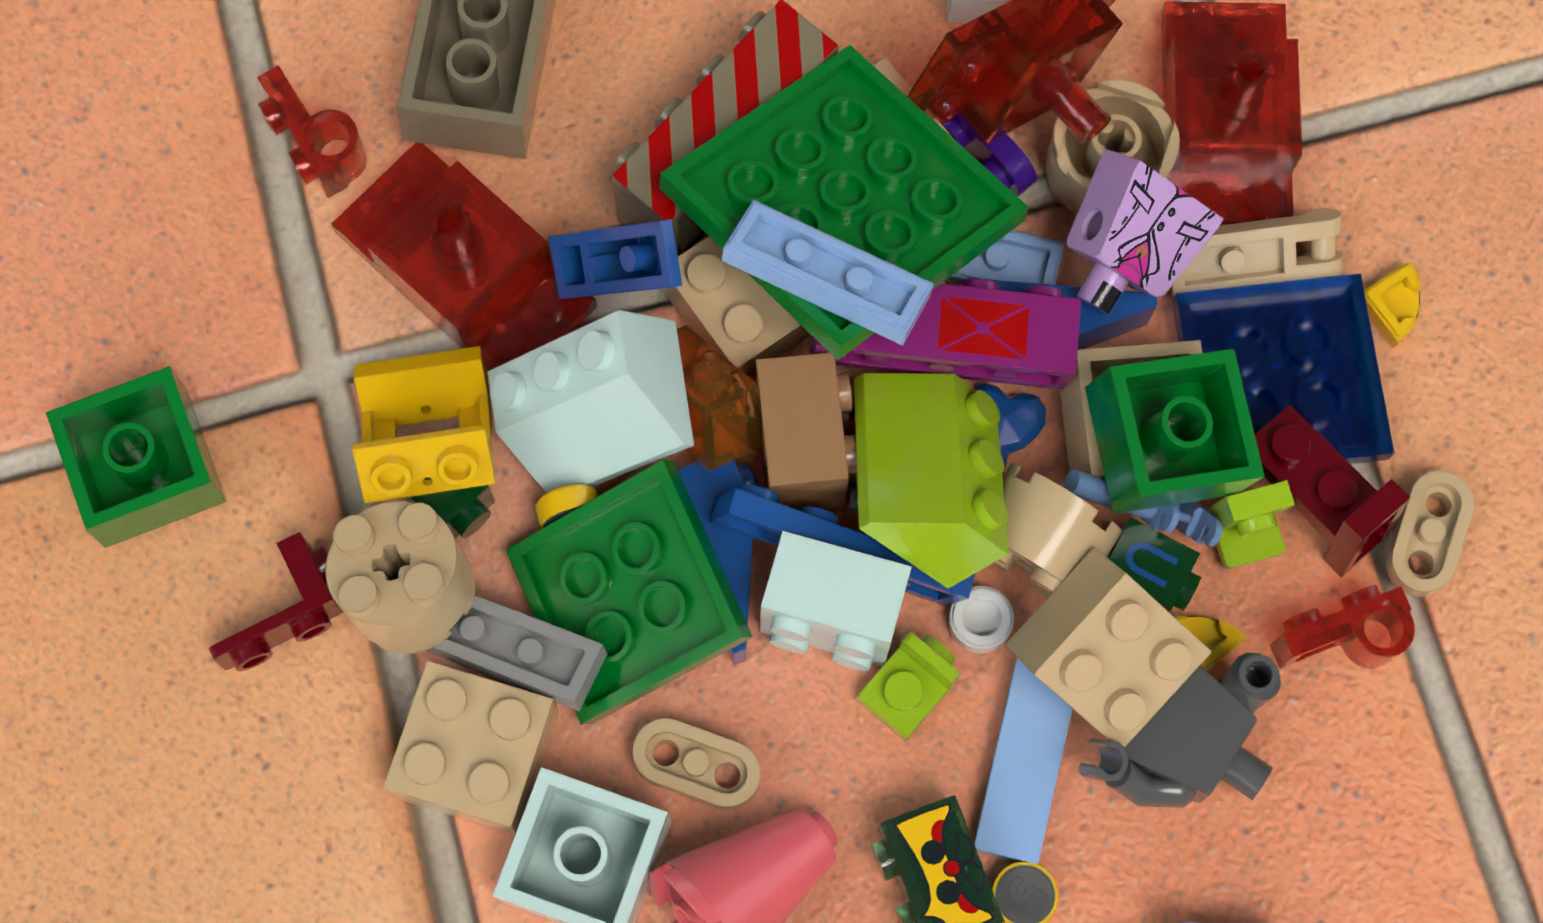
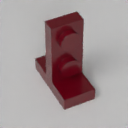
[1255,405,1411,577]

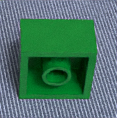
[1085,349,1265,514]
[46,366,227,548]

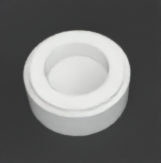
[948,586,1014,653]

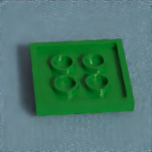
[506,459,753,725]

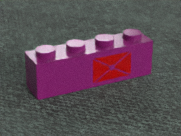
[810,279,1081,390]

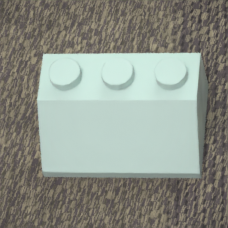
[488,310,694,493]

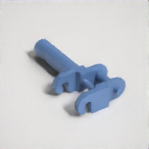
[1064,469,1223,546]

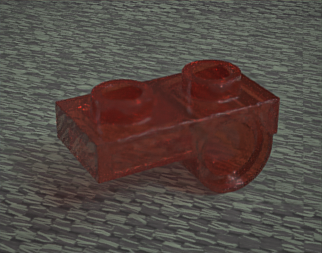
[257,65,367,198]
[1269,585,1415,669]

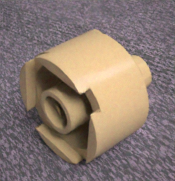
[1045,79,1180,215]
[993,463,1122,598]
[326,501,475,653]

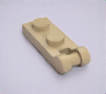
[1169,208,1343,299]

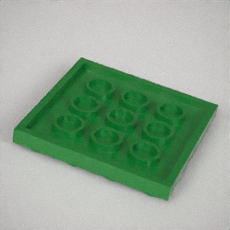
[659,45,1029,360]

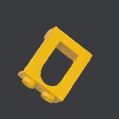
[352,346,496,504]

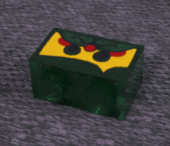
[871,795,1005,923]

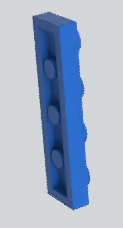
[710,484,975,606]

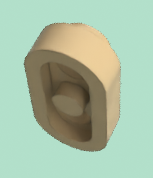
[1386,470,1474,597]
[633,718,760,810]

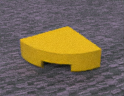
[1355,260,1421,348]
[1175,615,1247,671]

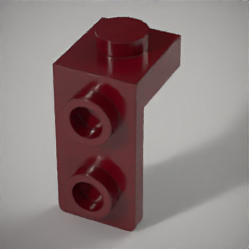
[209,532,343,671]

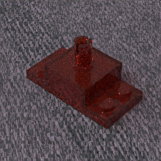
[907,0,1123,145]
[1161,1,1303,225]
[331,142,597,373]

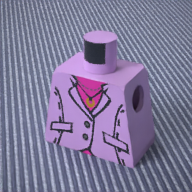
[1067,149,1223,315]

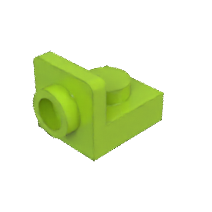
[1207,480,1295,569]
[856,631,960,742]

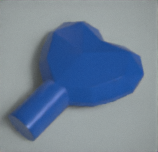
[975,383,1046,476]

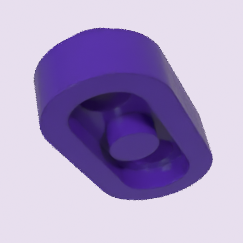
[936,90,1037,197]

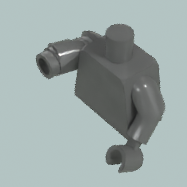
[1078,653,1281,808]

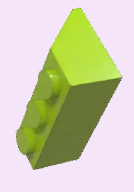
[854,373,1009,589]

